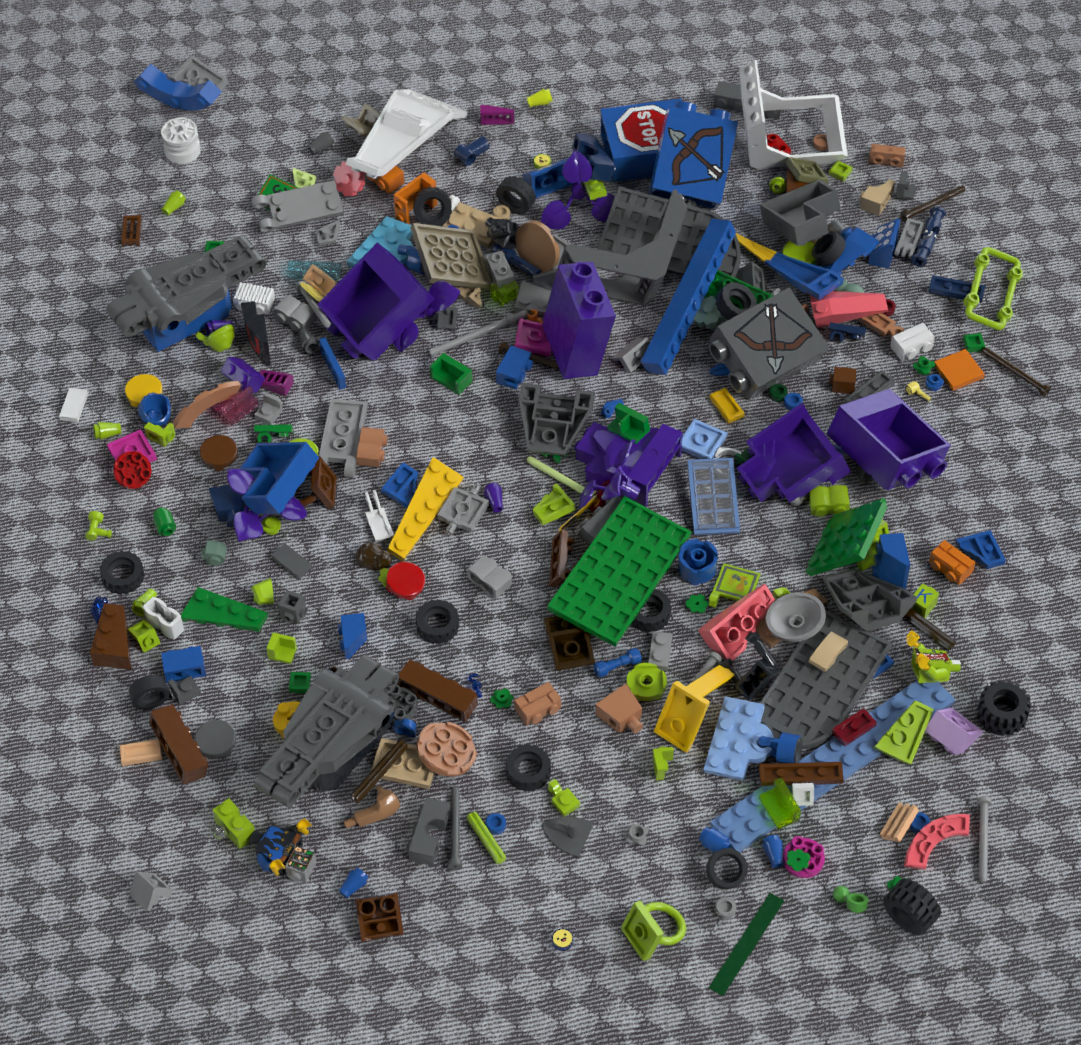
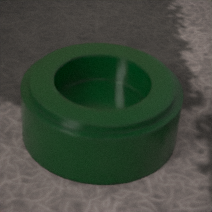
[769,384,788,402]

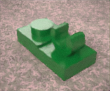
[254,424,294,443]

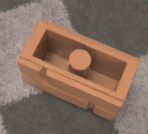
[514,682,561,726]

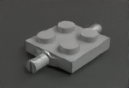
[437,483,489,536]

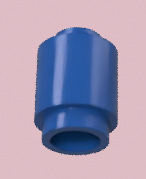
[698,827,731,853]

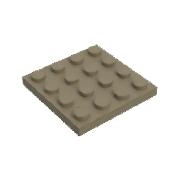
[410,223,493,289]

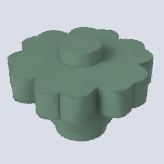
[693,296,726,330]

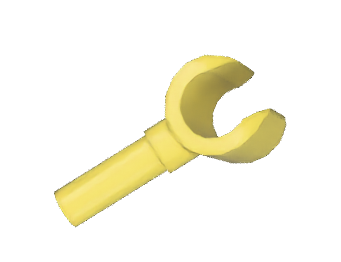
[906,381,931,401]

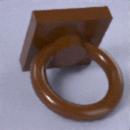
[299,456,337,509]

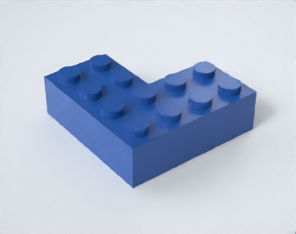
[239,442,319,514]

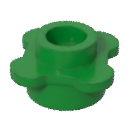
[913,356,935,375]

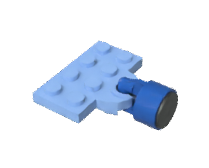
[703,696,803,781]

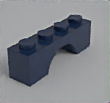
[572,133,615,181]

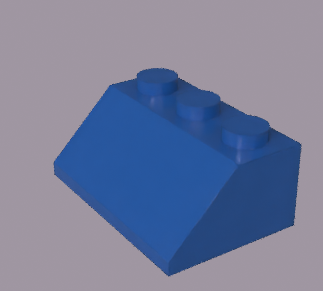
[523,157,576,199]
[872,533,910,589]

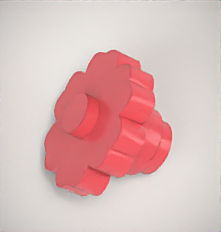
[333,161,365,196]

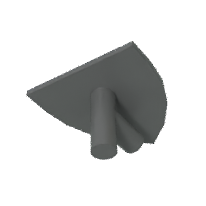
[542,816,594,858]

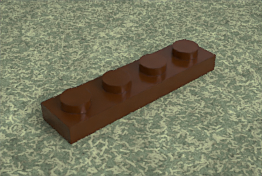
[759,762,844,786]

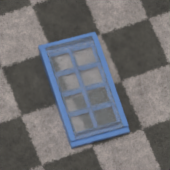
[687,458,740,535]

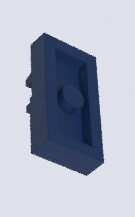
[829,322,866,342]

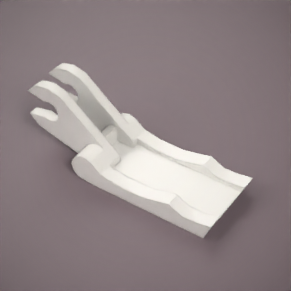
[365,490,394,542]

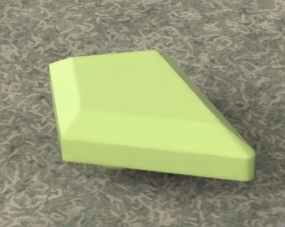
[293,168,316,188]

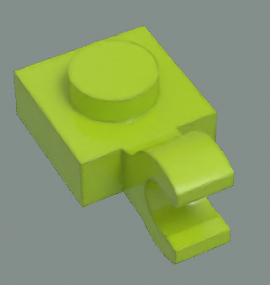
[548,779,580,817]

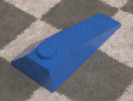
[821,227,880,275]

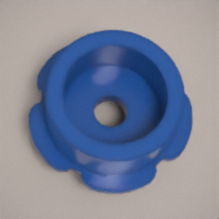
[925,374,944,391]

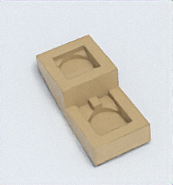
[809,631,848,672]

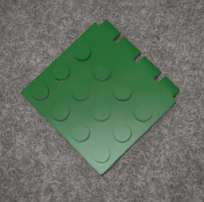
[805,498,888,576]

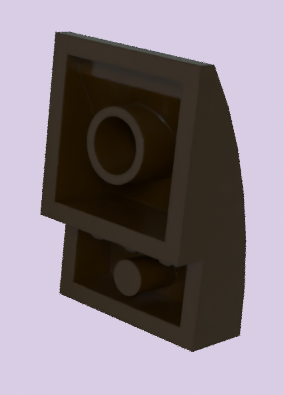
[543,616,595,671]

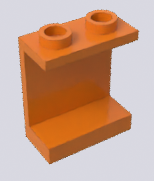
[393,172,438,225]

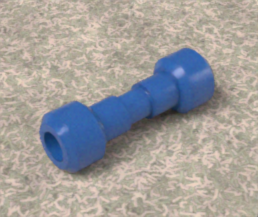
[593,648,642,678]

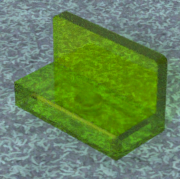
[759,777,801,830]

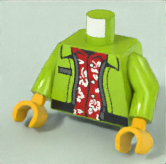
[906,631,961,683]

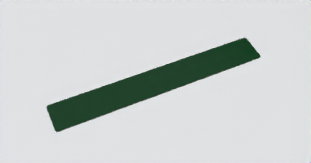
[709,893,784,996]

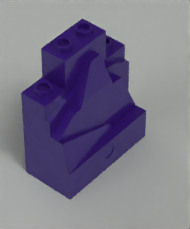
[737,403,851,503]
[574,422,683,507]

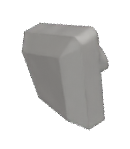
[316,220,340,246]

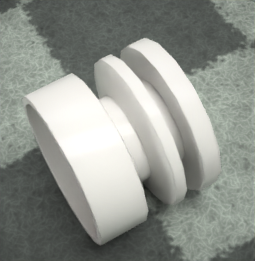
[161,118,201,164]

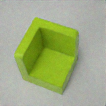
[266,633,297,664]

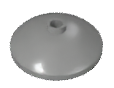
[766,592,826,642]

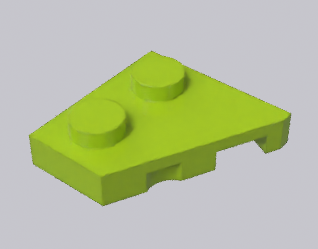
[533,484,576,525]

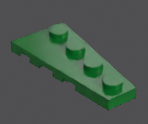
[180,587,268,632]

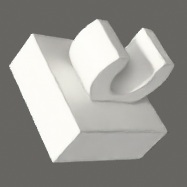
[792,783,814,806]

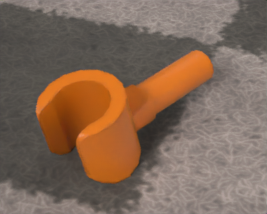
[527,309,543,324]

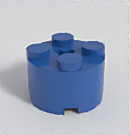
[678,539,718,586]

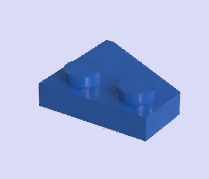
[381,463,418,508]
[955,530,1006,569]

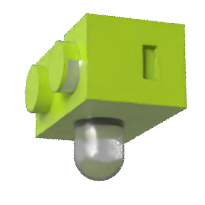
[212,798,255,849]

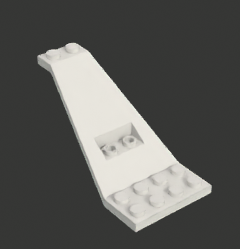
[346,89,468,178]

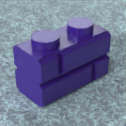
[221,357,265,393]

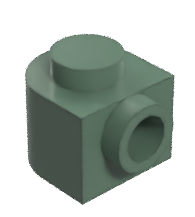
[202,540,227,566]

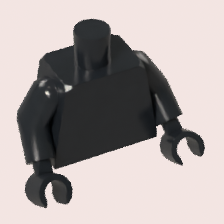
[485,217,541,249]

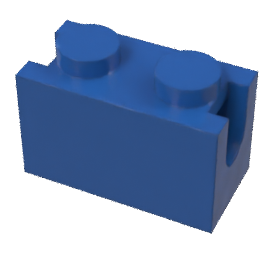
[496,346,533,390]
[161,646,206,683]

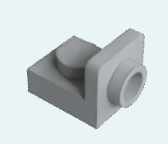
[255,393,283,425]

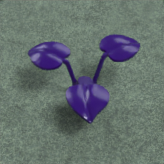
[541,151,615,230]
[393,281,461,352]
[578,439,640,509]
[227,469,308,542]

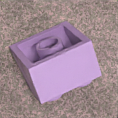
[925,707,983,754]

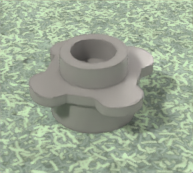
[626,824,649,846]

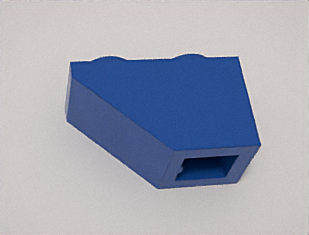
[338,613,367,659]

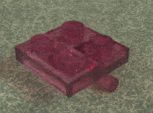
[209,386,259,426]

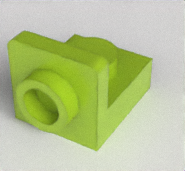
[144,422,175,447]
[128,619,160,653]
[652,746,674,780]

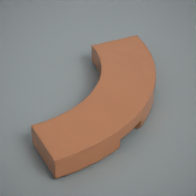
[172,381,241,428]

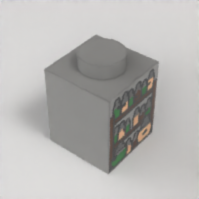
[285,846,316,883]

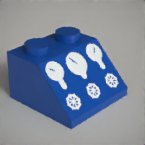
[866,219,901,269]

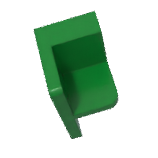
[607,403,650,444]

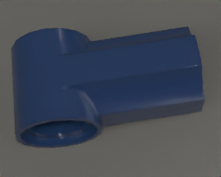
[454,136,490,166]

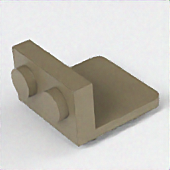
[342,104,381,138]

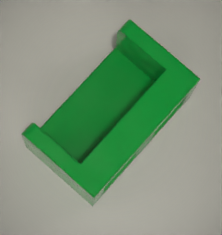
[430,353,473,395]

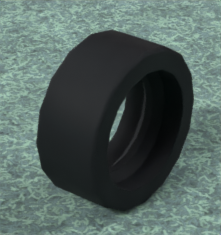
[812,231,846,266]
[128,675,169,710]
[706,848,748,889]

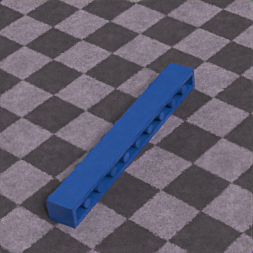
[641,219,736,375]

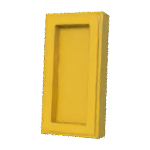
[709,387,745,424]

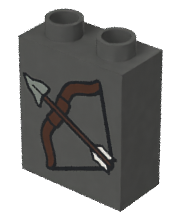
[709,288,829,400]

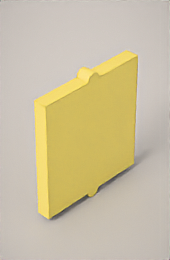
[300,282,325,302]

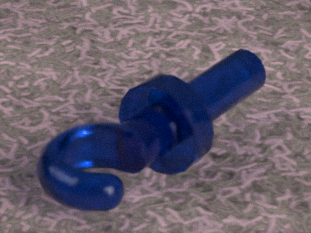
[469,673,482,698]

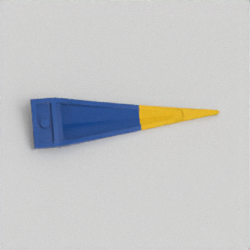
[736,233,844,300]

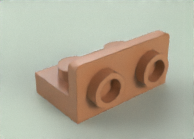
[869,143,906,167]

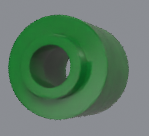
[153,507,177,536]

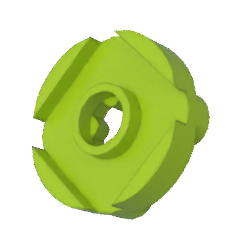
[627,663,667,701]

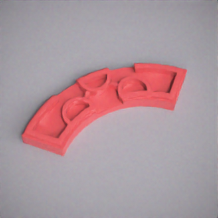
[904,814,970,870]

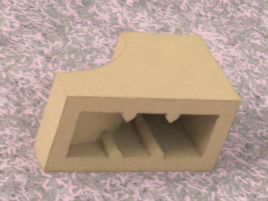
[859,179,895,216]

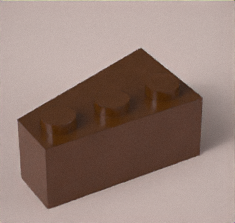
[90,603,132,670]

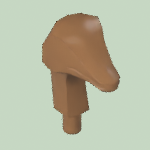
[344,785,400,829]

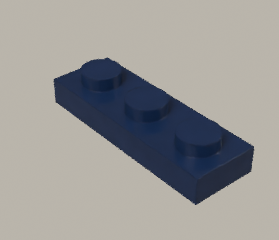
[928,275,986,303]

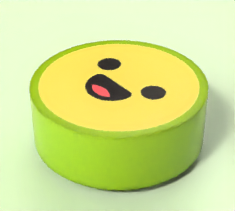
[534,154,551,169]

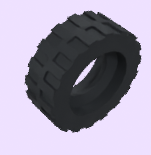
[496,176,536,215]
[413,187,452,226]
[715,282,757,320]
[100,551,145,595]
[632,589,671,632]
[415,599,459,644]
[506,744,551,791]

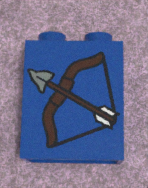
[648,101,738,210]

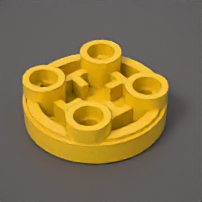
[125,374,163,407]

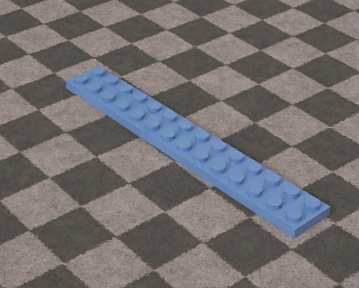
[710,681,956,852]

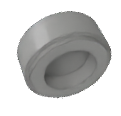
[715,897,736,920]

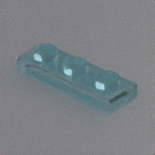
[287,260,342,281]

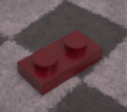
[832,708,877,747]

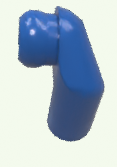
[601,398,624,418]

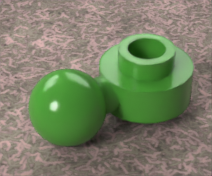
[833,886,869,913]

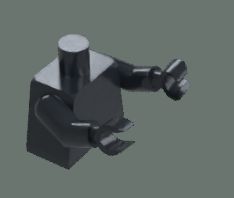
[721,632,780,701]

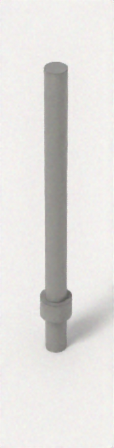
[428,310,528,356]

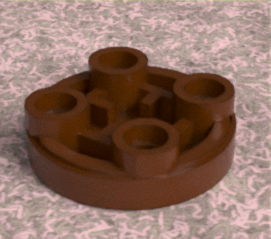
[200,435,238,471]

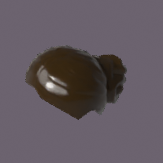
[355,542,392,571]

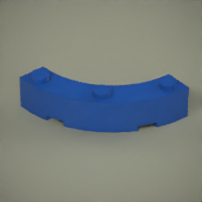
[133,63,222,111]

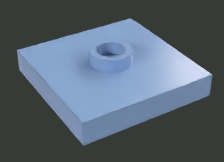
[682,419,727,459]

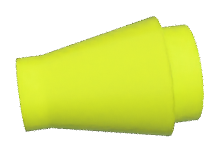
[527,89,553,107]

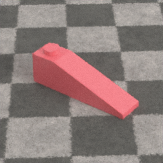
[810,291,888,328]
[698,584,775,661]

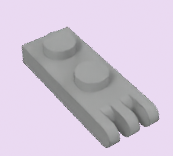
[894,218,925,259]

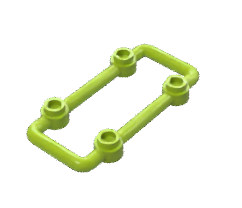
[963,247,1023,330]

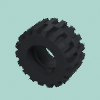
[977,680,1031,736]
[883,878,942,936]

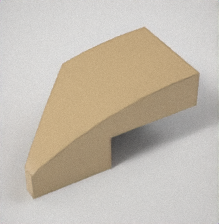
[455,286,482,308]

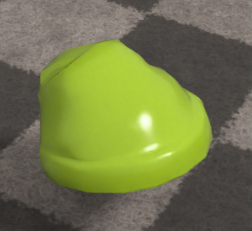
[196,324,235,353]

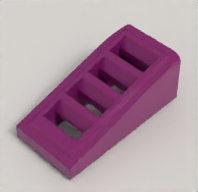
[480,104,515,125]
[259,369,294,396]

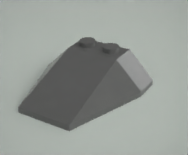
[519,383,595,456]
[823,569,917,631]

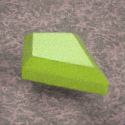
[251,578,274,605]

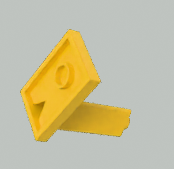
[653,665,734,753]

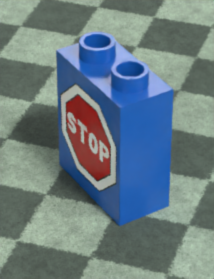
[600,98,682,182]

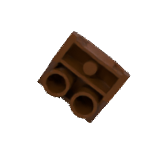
[355,892,404,942]

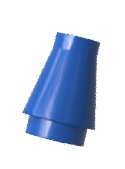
[762,835,784,868]
[338,867,369,899]

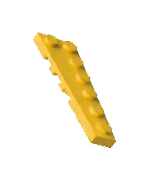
[387,457,464,562]

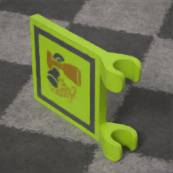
[709,563,761,608]

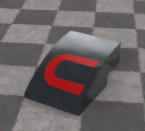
[241,301,271,366]

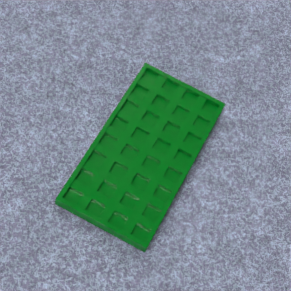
[547,496,692,647]

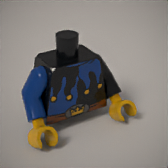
[250,818,312,876]

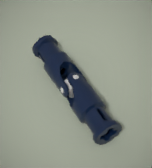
[911,206,946,267]

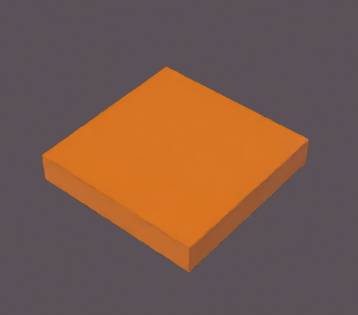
[934,349,985,391]

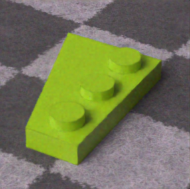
[873,701,934,765]

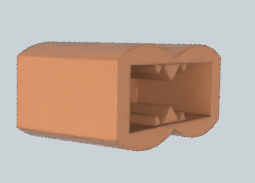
[356,427,388,467]

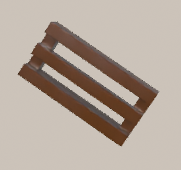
[121,215,142,246]

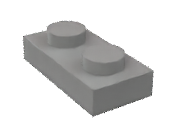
[648,631,673,671]

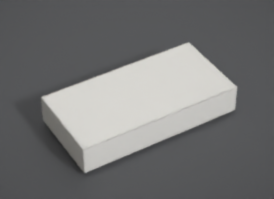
[59,388,88,423]

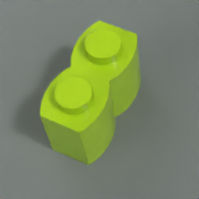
[809,485,850,517]

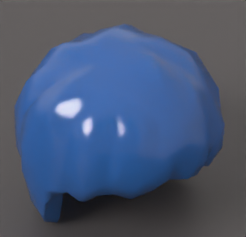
[138,392,171,427]

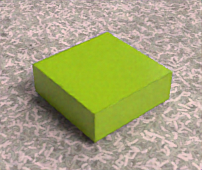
[829,160,853,182]

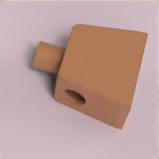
[596,684,643,733]

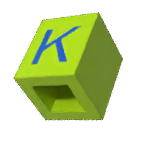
[911,583,939,618]

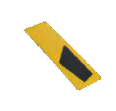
[559,494,597,531]

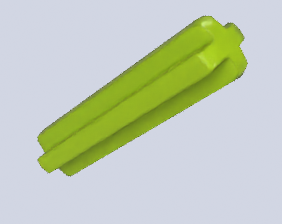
[467,812,506,864]

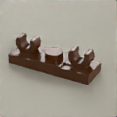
[549,529,574,588]

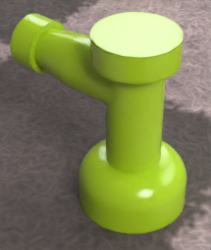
[85,511,112,541]

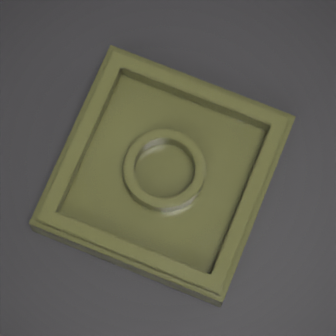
[785,157,829,184]

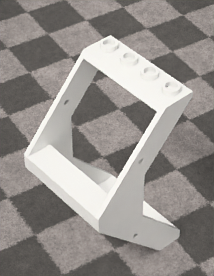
[739,60,847,169]

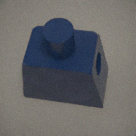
[209,485,246,527]

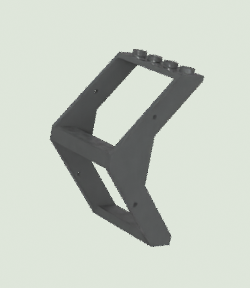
[555,189,687,306]

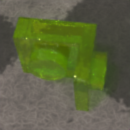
[490,281,519,306]

